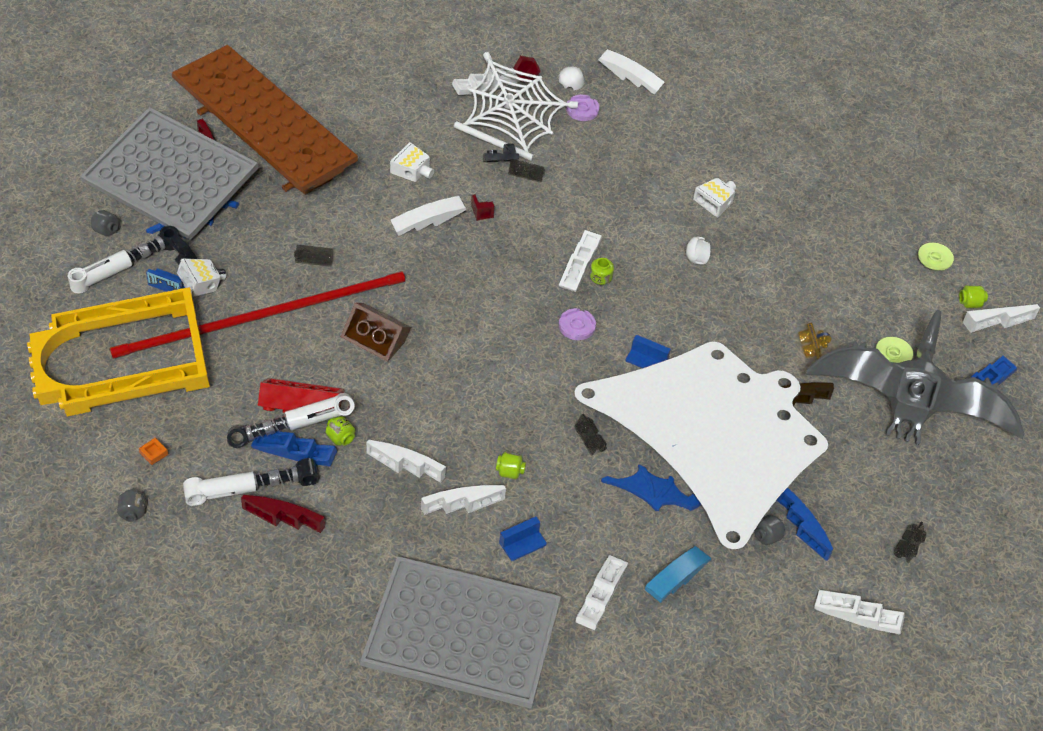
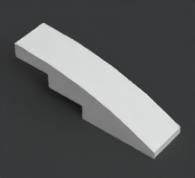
[598,49,664,94]
[452,68,520,95]
[391,196,466,236]
[559,230,602,292]
[366,440,446,483]
[421,485,506,515]
[575,555,628,630]
[815,590,904,634]

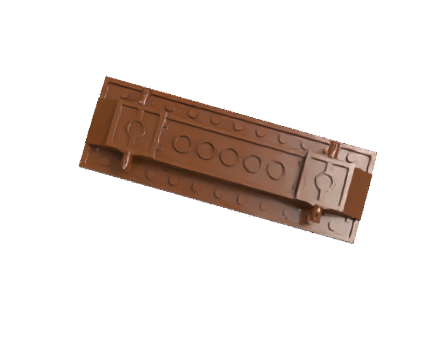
[172,45,358,195]

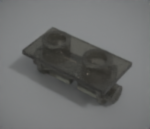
[508,158,546,183]
[294,244,333,267]
[574,414,607,456]
[894,522,926,564]

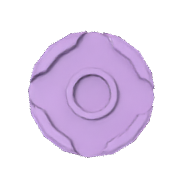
[566,94,599,121]
[559,308,596,340]

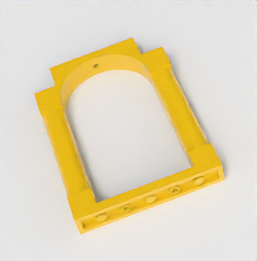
[27,287,210,416]

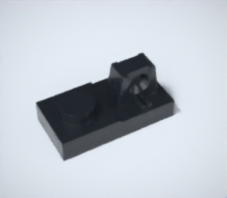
[483,144,519,162]
[170,234,198,265]

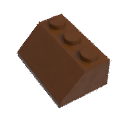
[340,303,411,362]

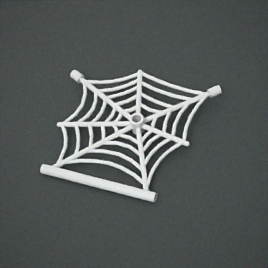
[454,52,578,161]

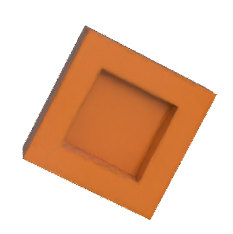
[139,438,168,465]

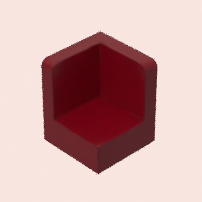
[513,55,541,82]
[471,194,495,221]

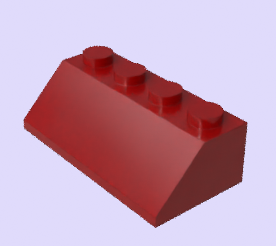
[258,378,345,413]

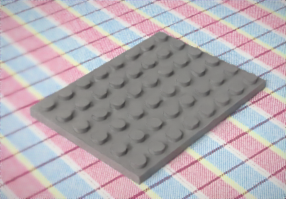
[80,107,259,240]
[360,556,561,709]

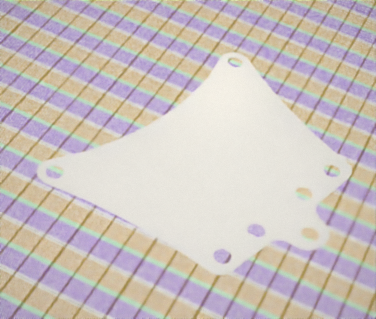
[575,342,828,549]

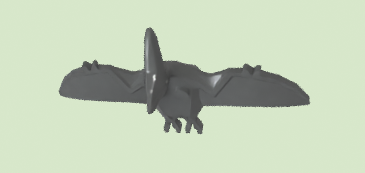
[805,310,1025,445]

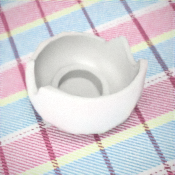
[558,67,585,90]
[686,236,711,265]

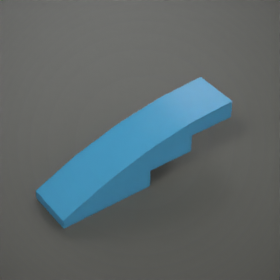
[645,546,711,603]

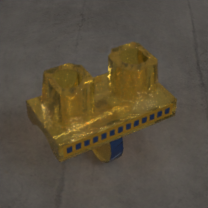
[798,323,831,360]

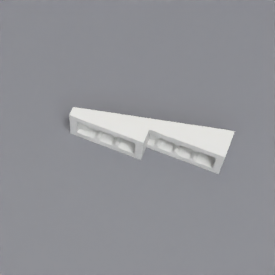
[963,304,1040,333]

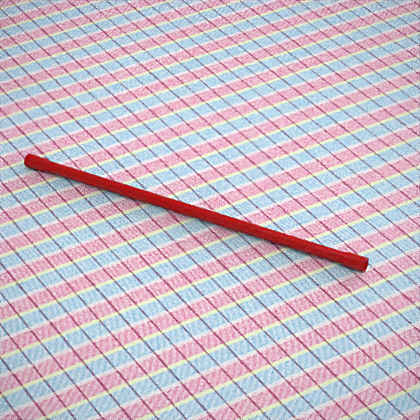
[110,271,405,359]

